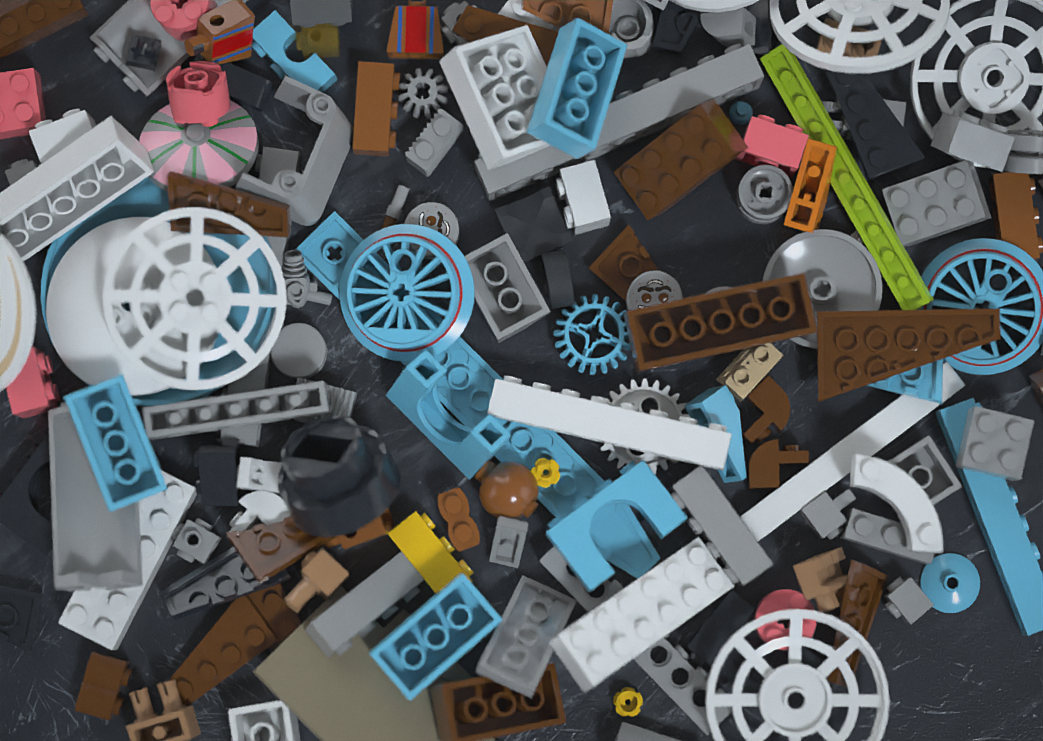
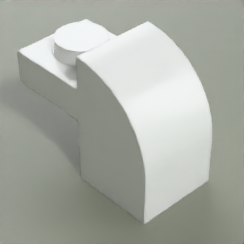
[236,457,282,494]
[229,491,291,532]

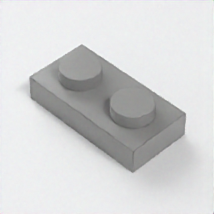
[489,516,529,568]

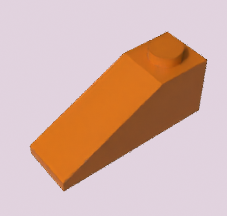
[784,138,837,233]

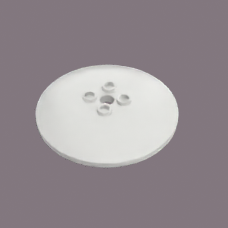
[46,217,219,396]

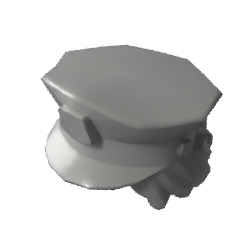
[609,0,655,58]

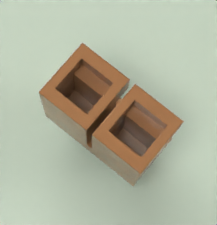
[793,547,848,613]

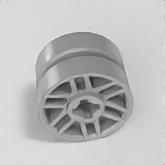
[1003,130,1043,174]
[736,165,793,224]

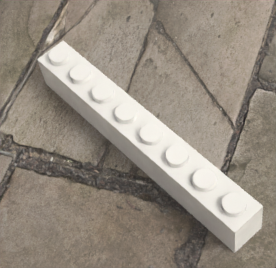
[487,376,732,471]

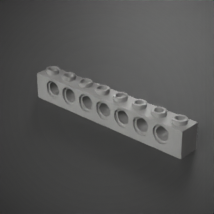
[539,547,733,735]

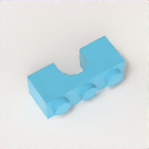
[252,10,337,93]

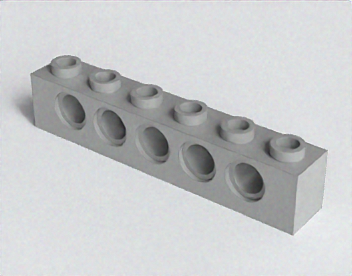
[143,381,331,440]

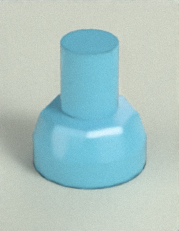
[729,101,753,125]

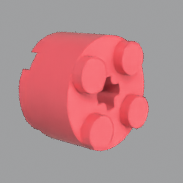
[150,0,217,41]
[166,61,230,127]
[753,589,816,650]

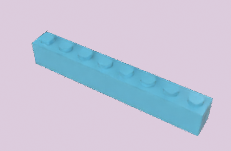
[935,398,1043,636]

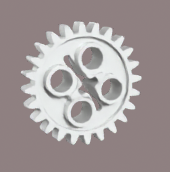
[600,379,690,475]

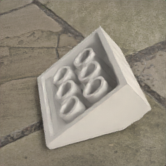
[439,25,551,170]

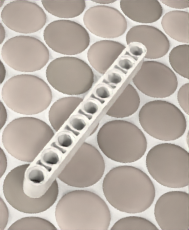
[740,361,965,542]

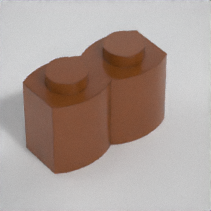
[438,488,480,552]

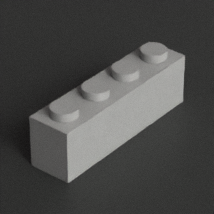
[305,552,424,658]

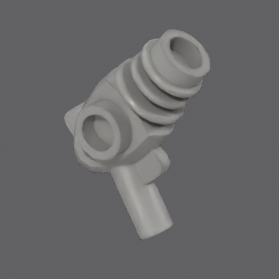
[282,250,332,308]

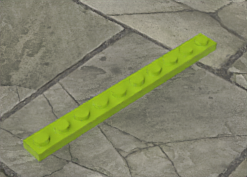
[760,44,934,310]

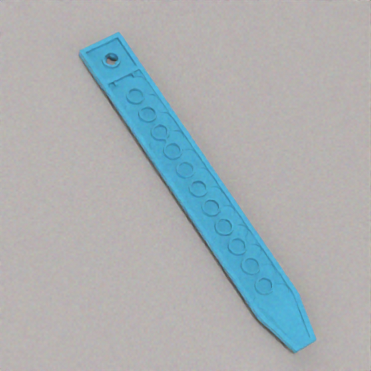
[295,211,661,579]

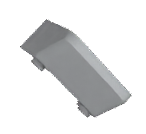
[234,75,354,226]

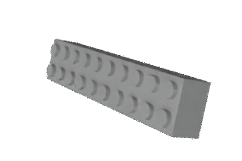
[475,43,764,203]

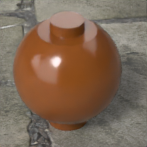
[475,460,539,520]

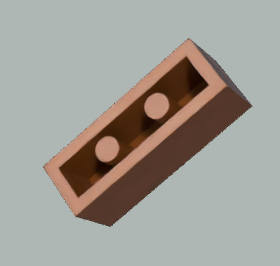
[353,61,400,156]
[988,172,1043,266]

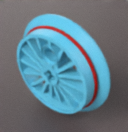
[340,224,475,362]
[918,238,1043,375]

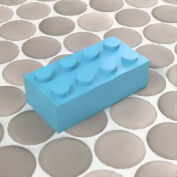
[527,18,627,159]
[64,375,167,512]
[369,572,502,700]

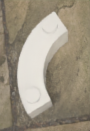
[850,454,943,553]

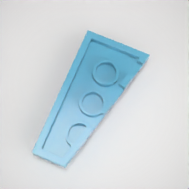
[867,359,943,404]

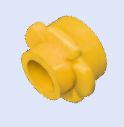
[531,458,560,488]
[613,687,643,717]

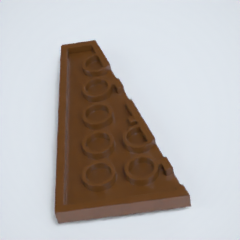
[817,309,1000,402]

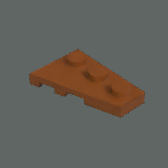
[521,0,613,35]

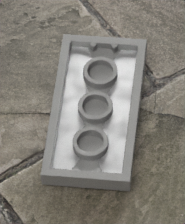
[476,575,577,697]

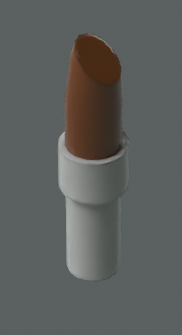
[381,185,409,229]

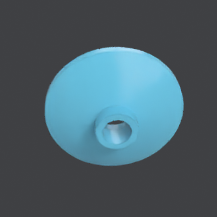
[920,553,980,613]

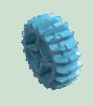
[554,294,631,375]

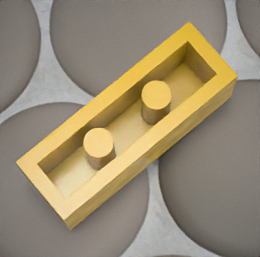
[388,511,473,593]

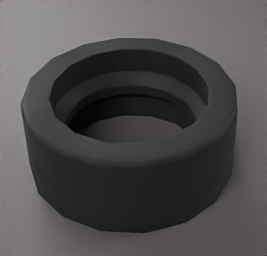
[542,250,575,309]

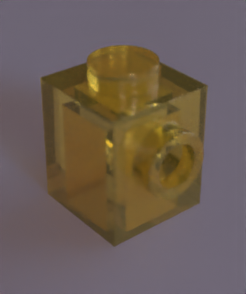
[296,23,340,58]

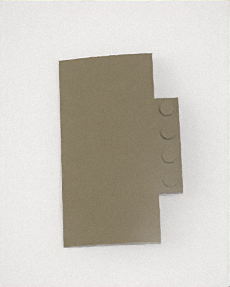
[253,586,495,741]

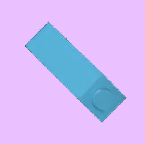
[684,385,746,483]

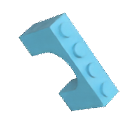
[386,350,511,480]
[546,460,687,593]

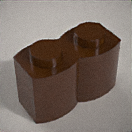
[75,651,132,720]

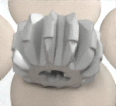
[398,68,448,119]

